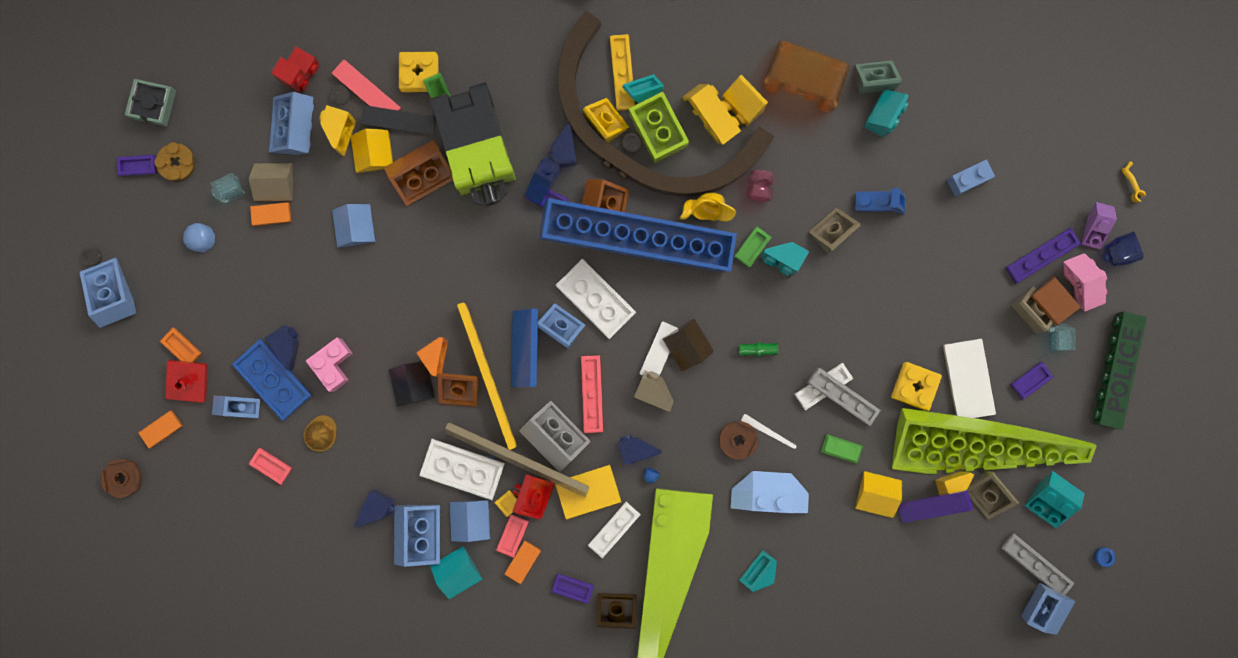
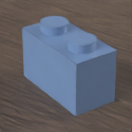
[947,159,995,197]

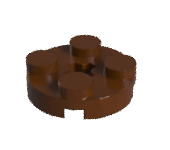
[719,421,758,460]
[100,459,142,498]

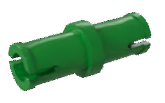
[739,342,778,357]

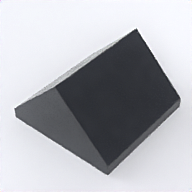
[389,361,435,407]

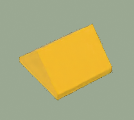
[583,98,629,143]
[351,129,393,173]
[855,471,902,518]
[935,471,974,495]

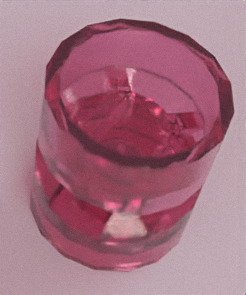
[747,170,775,202]

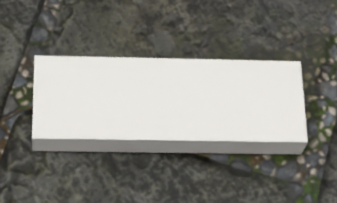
[640,321,678,376]
[794,363,853,410]
[588,502,641,558]

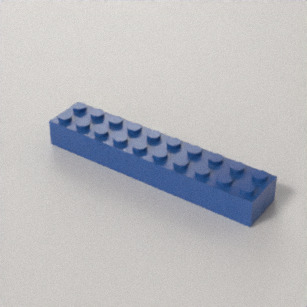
[539,198,737,273]

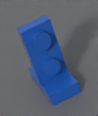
[855,188,906,214]

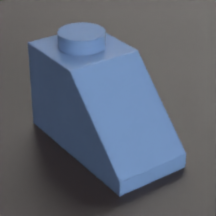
[212,395,260,418]

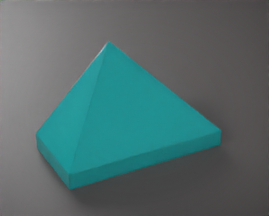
[622,74,664,103]
[739,550,777,592]

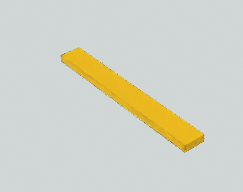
[457,302,517,450]

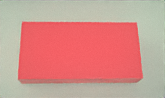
[249,448,293,485]
[496,514,529,558]

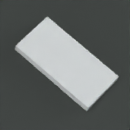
[555,259,636,339]
[943,339,996,418]
[419,439,505,500]

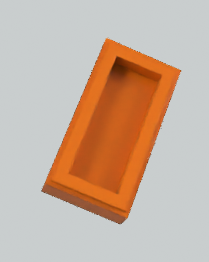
[250,202,292,226]
[160,327,203,362]
[138,411,183,448]
[505,540,541,584]

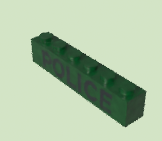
[1092,312,1147,430]

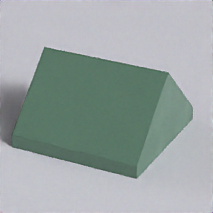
[855,61,902,94]

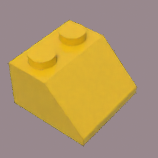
[721,75,768,127]
[320,105,356,157]

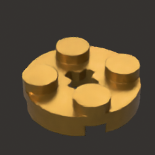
[154,142,196,181]

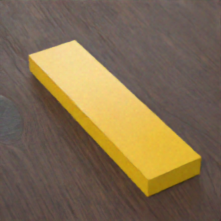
[610,34,635,111]

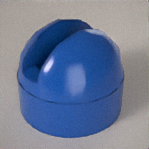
[643,467,660,483]

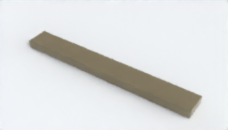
[445,423,589,498]

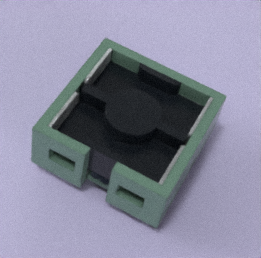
[125,79,176,127]

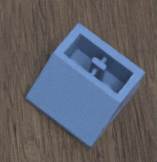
[1021,583,1076,635]

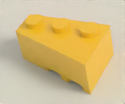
[681,84,741,145]

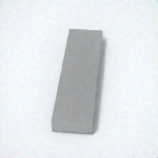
[807,367,881,426]
[1000,533,1075,595]

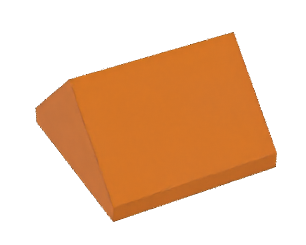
[417,337,448,377]

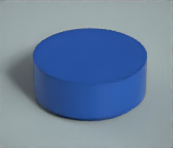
[1094,547,1116,567]

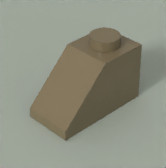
[634,370,674,412]

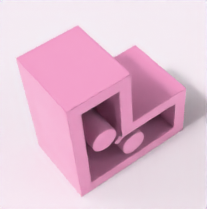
[1064,253,1107,312]
[306,337,353,392]

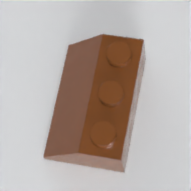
[384,140,453,206]
[582,179,629,212]

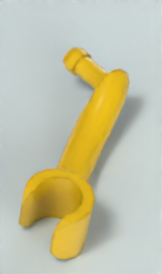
[1121,161,1146,203]

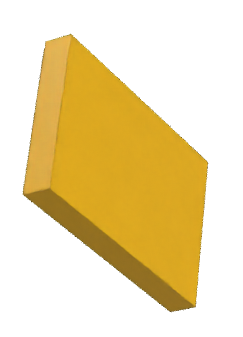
[555,465,621,519]

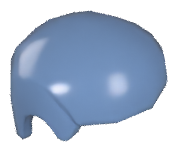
[183,223,215,253]

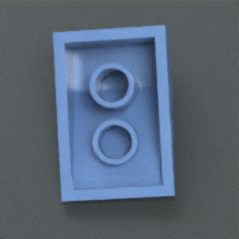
[80,258,136,328]

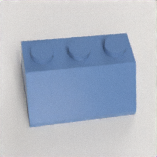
[269,92,314,155]
[394,505,440,567]

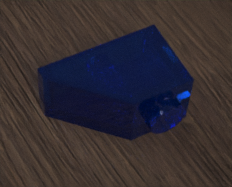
[548,124,577,168]
[524,157,560,205]
[265,325,299,371]
[618,435,662,465]
[354,489,396,527]

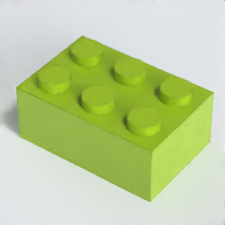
[629,92,689,164]

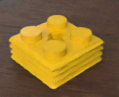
[399,52,438,92]
[891,362,942,411]

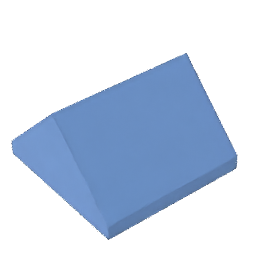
[332,204,376,248]
[538,303,585,349]
[450,500,490,542]

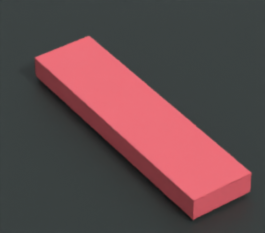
[332,60,401,111]
[581,355,603,433]

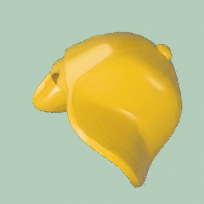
[680,193,736,222]

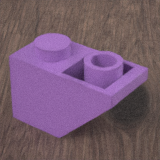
[1082,202,1117,249]

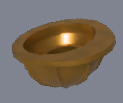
[303,415,337,452]

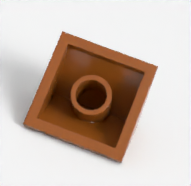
[1031,275,1081,326]
[438,373,480,407]

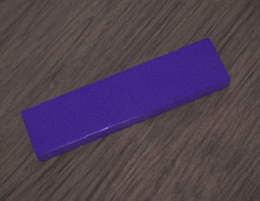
[1005,228,1081,284]
[898,490,973,523]

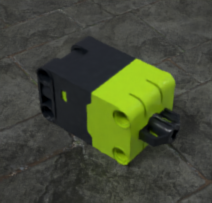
[430,82,516,206]

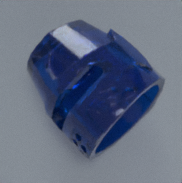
[1103,231,1144,267]

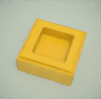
[495,490,517,517]

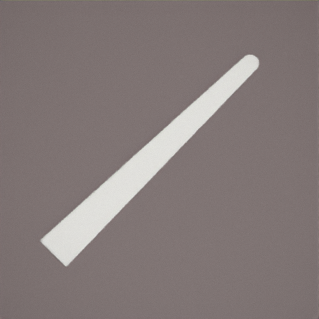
[741,414,796,449]

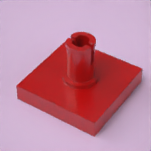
[165,360,208,403]
[513,474,554,519]

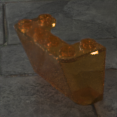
[762,41,850,112]

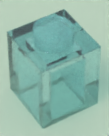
[211,173,245,203]
[1050,323,1076,351]

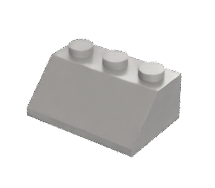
[519,401,591,473]

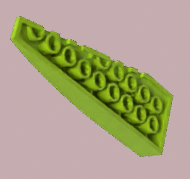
[891,408,1097,474]
[637,488,713,658]

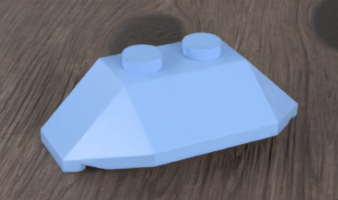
[730,471,809,513]

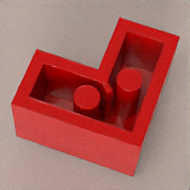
[271,47,319,94]

